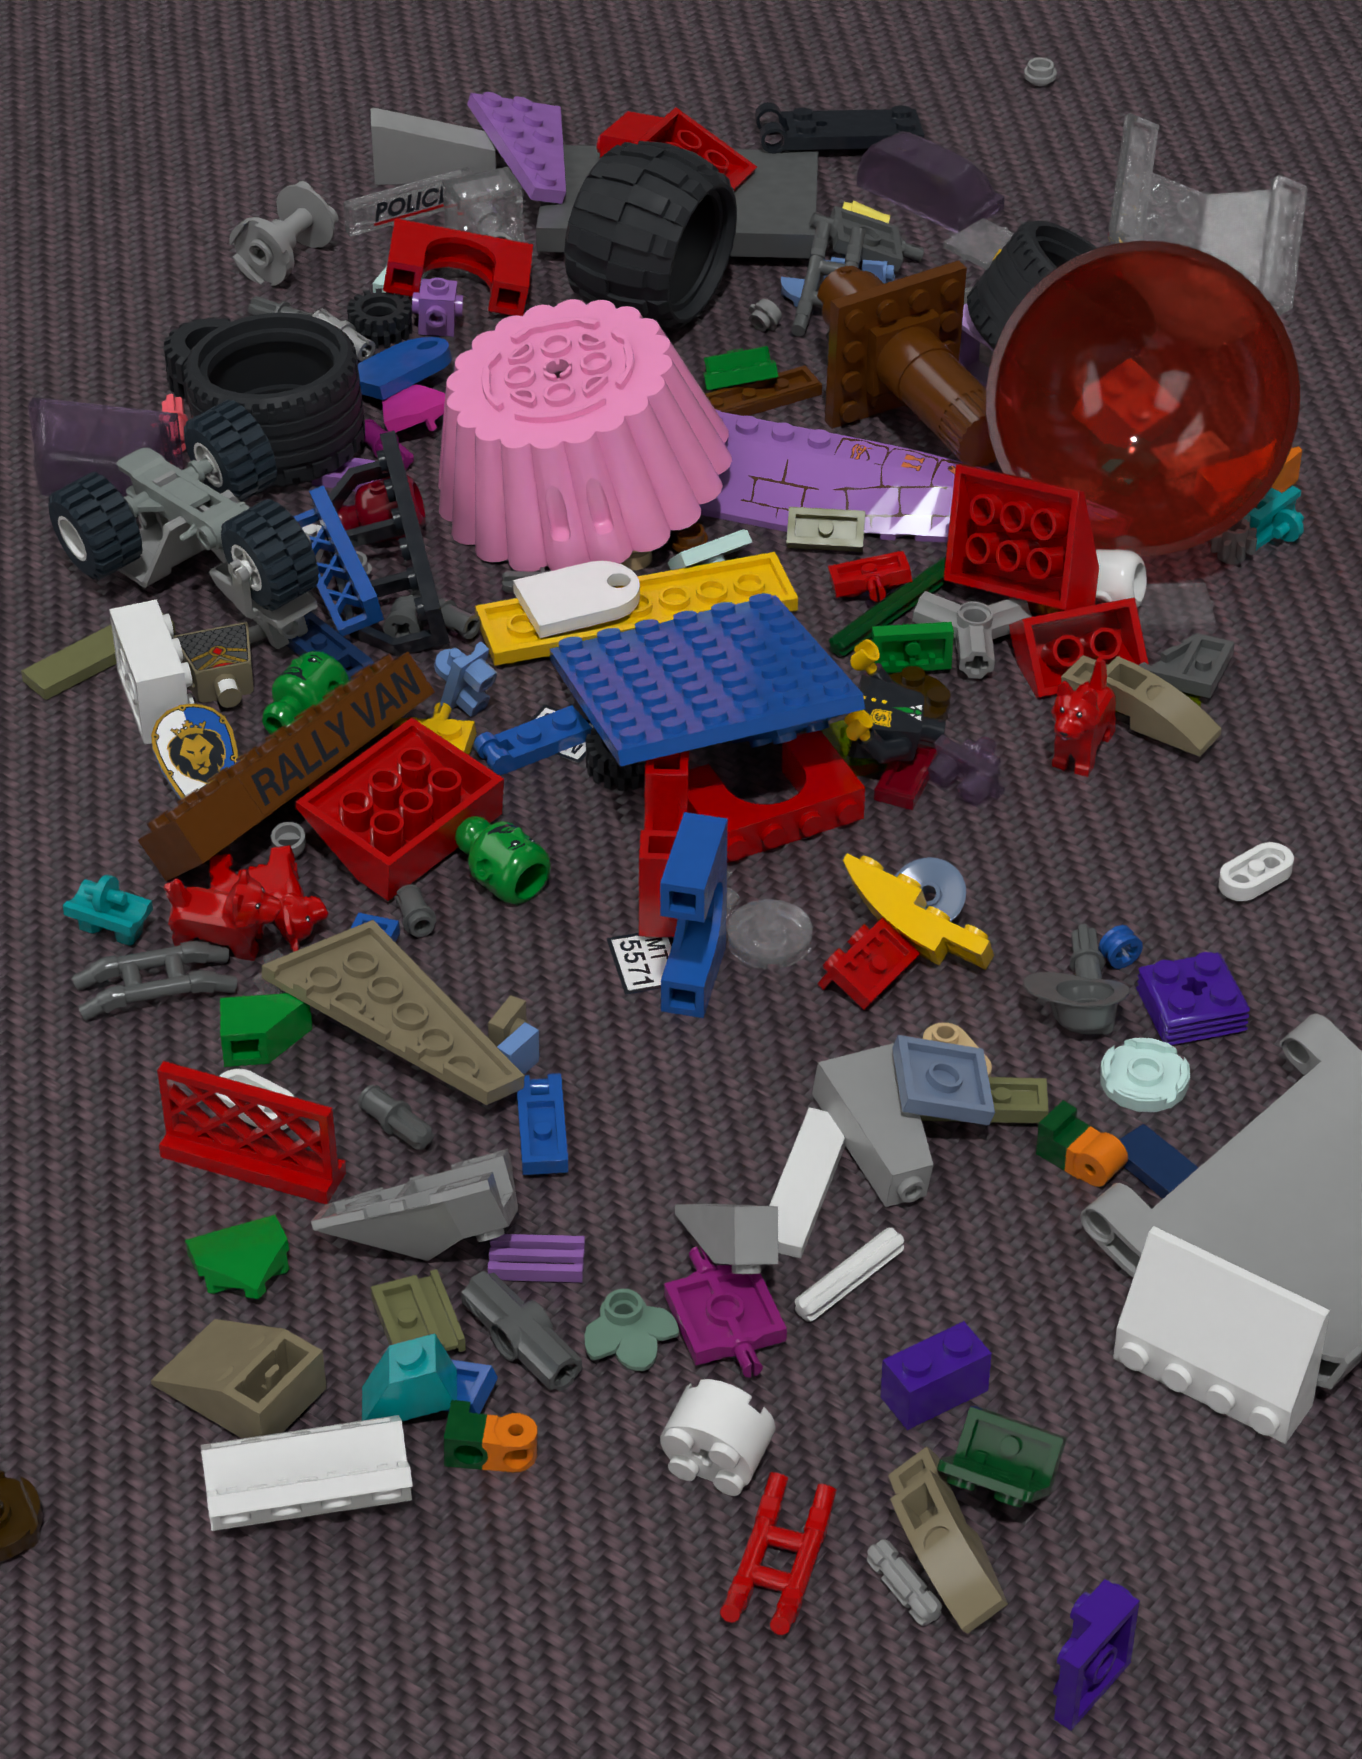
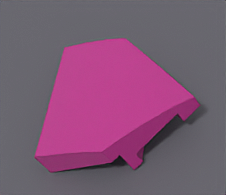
[382,384,445,433]

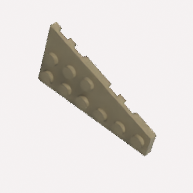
[261,920,525,1105]

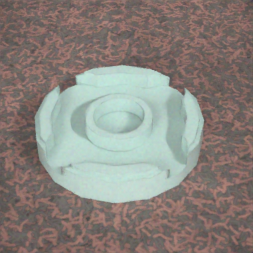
[1100,1038,1190,1112]

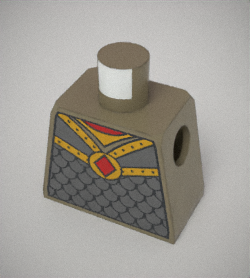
[173,622,254,707]

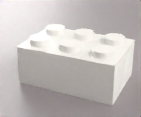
[109,599,194,745]

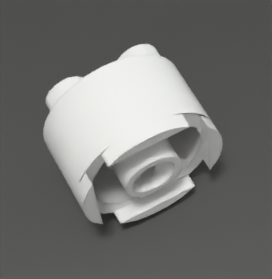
[660,1379,776,1496]

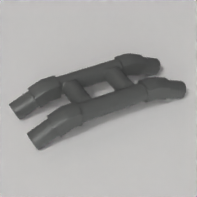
[791,221,866,341]
[72,941,237,1021]

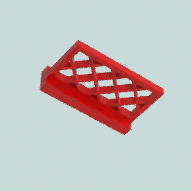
[157,1061,346,1204]

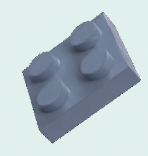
[892,1035,995,1125]

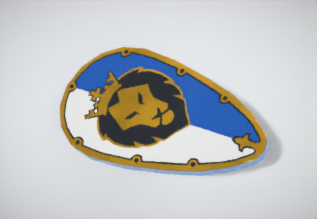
[151,704,238,799]

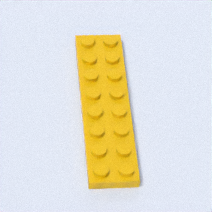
[475,552,798,666]

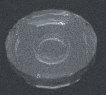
[727,899,813,969]

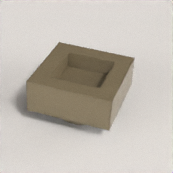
[488,995,530,1047]

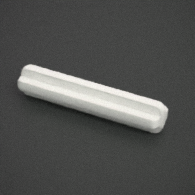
[794,1228,905,1322]

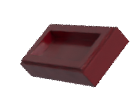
[874,743,941,810]

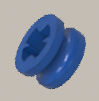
[1098,925,1143,969]

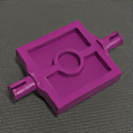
[664,1246,787,1378]

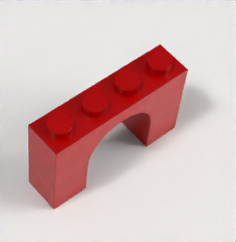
[383,218,533,316]
[688,730,865,863]
[639,751,689,938]

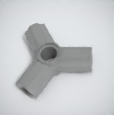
[912,591,1032,679]

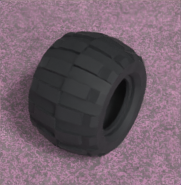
[564,141,737,330]

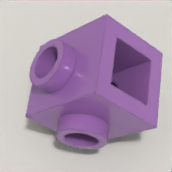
[412,278,464,337]

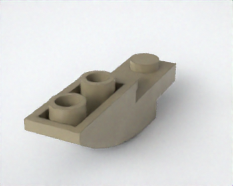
[1061,655,1221,757]
[888,1446,1008,1634]

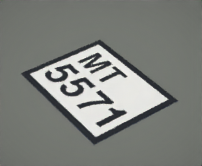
[606,933,673,994]

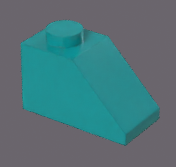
[362,1333,457,1421]

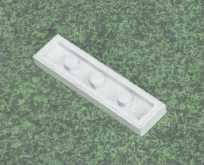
[769,1107,845,1259]

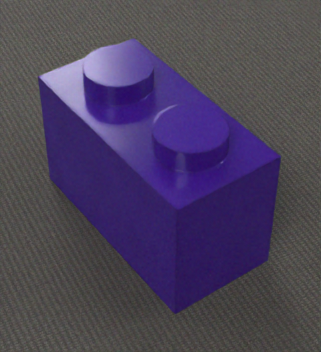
[880,1321,992,1430]

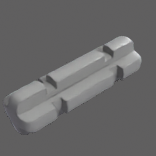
[867,1539,942,1626]

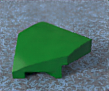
[703,346,779,390]
[185,1215,290,1299]

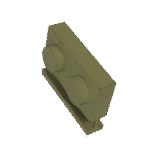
[371,1269,466,1352]

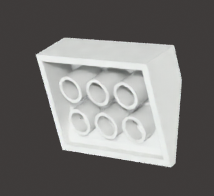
[1113,1226,1330,1444]

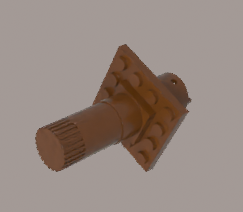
[817,260,1016,467]

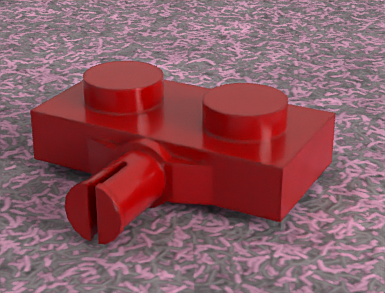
[828,550,912,602]

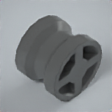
[383,596,428,638]

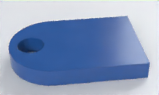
[358,337,452,400]

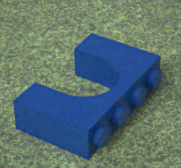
[660,812,728,1018]

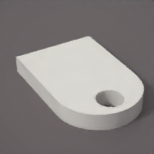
[513,561,640,638]

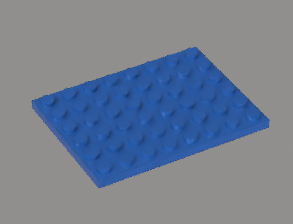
[549,593,865,766]

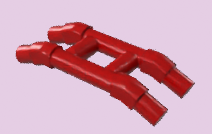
[720,1472,837,1635]

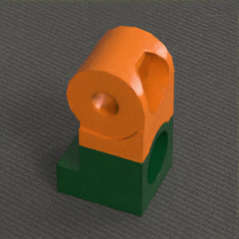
[1036,1100,1128,1187]
[444,1400,537,1472]

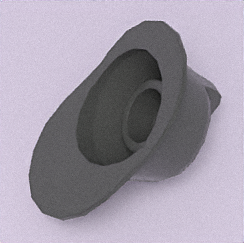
[1023,972,1130,1034]

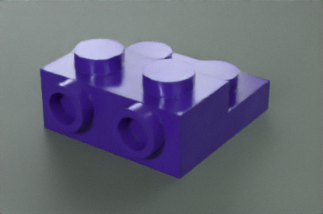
[1053,1579,1140,1731]

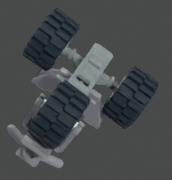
[48,400,319,649]

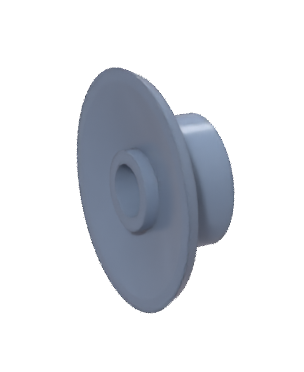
[895,857,966,922]

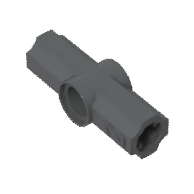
[461,1270,582,1392]

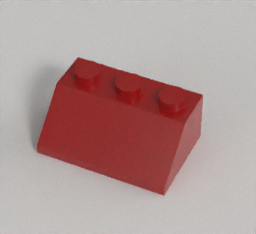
[1009,597,1149,698]

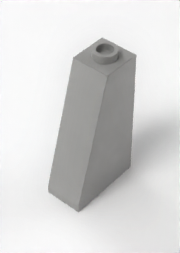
[371,108,502,185]
[812,1043,933,1207]

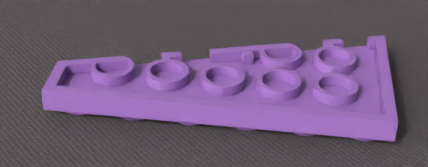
[467,92,566,204]

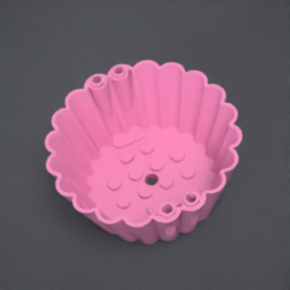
[438,299,732,572]

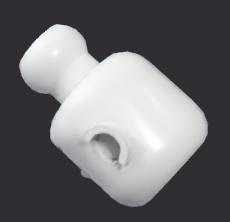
[1095,549,1147,608]

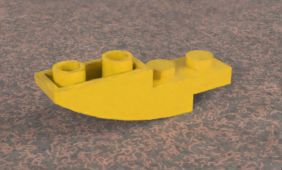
[843,853,994,970]

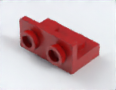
[817,917,920,1010]

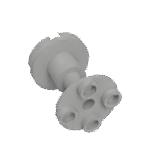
[229,181,338,286]

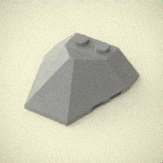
[311,1149,518,1261]

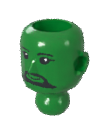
[262,651,350,734]
[455,816,551,905]

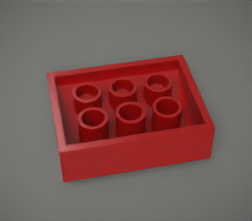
[634,107,757,191]
[944,464,1099,610]
[296,717,504,901]

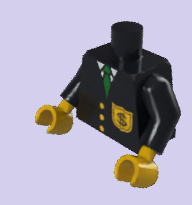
[844,639,946,764]

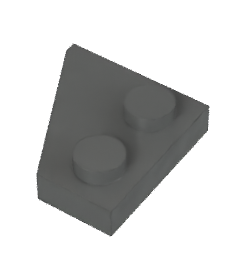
[1139,633,1235,698]

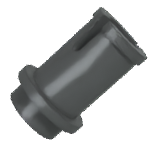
[395,884,436,937]

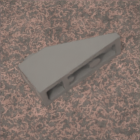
[675,1204,778,1274]

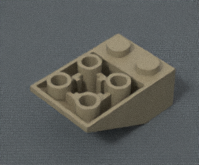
[151,1319,327,1439]

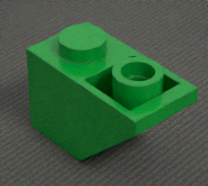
[220,993,312,1067]

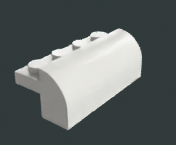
[201,1415,413,1531]

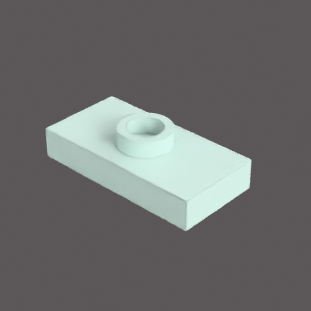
[668,529,752,570]

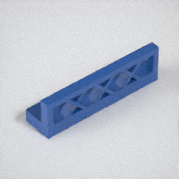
[293,485,384,636]

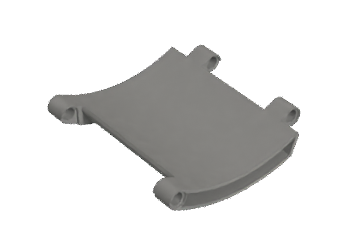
[1080,1014,1362,1389]

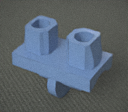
[434,642,498,717]

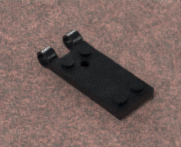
[755,102,924,154]

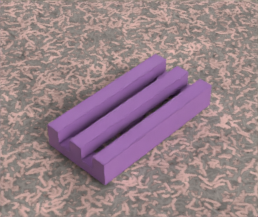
[488,1234,585,1283]

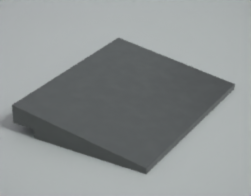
[536,145,818,258]

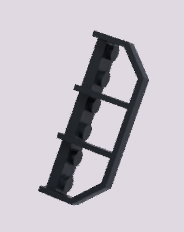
[326,430,450,657]

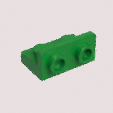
[871,622,954,674]

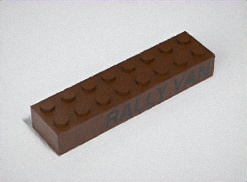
[138,651,435,881]

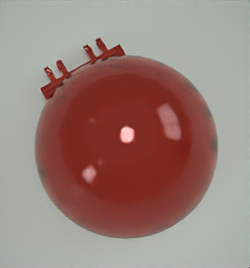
[986,241,1300,557]

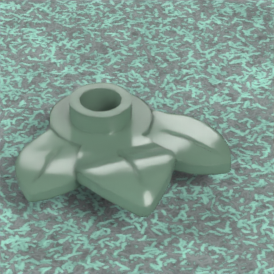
[584,1289,679,1371]

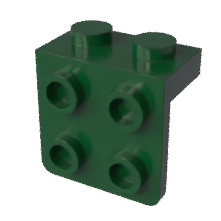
[937,1405,1067,1507]

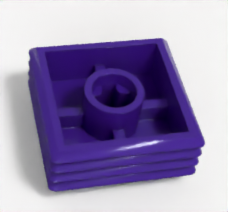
[1136,952,1250,1045]

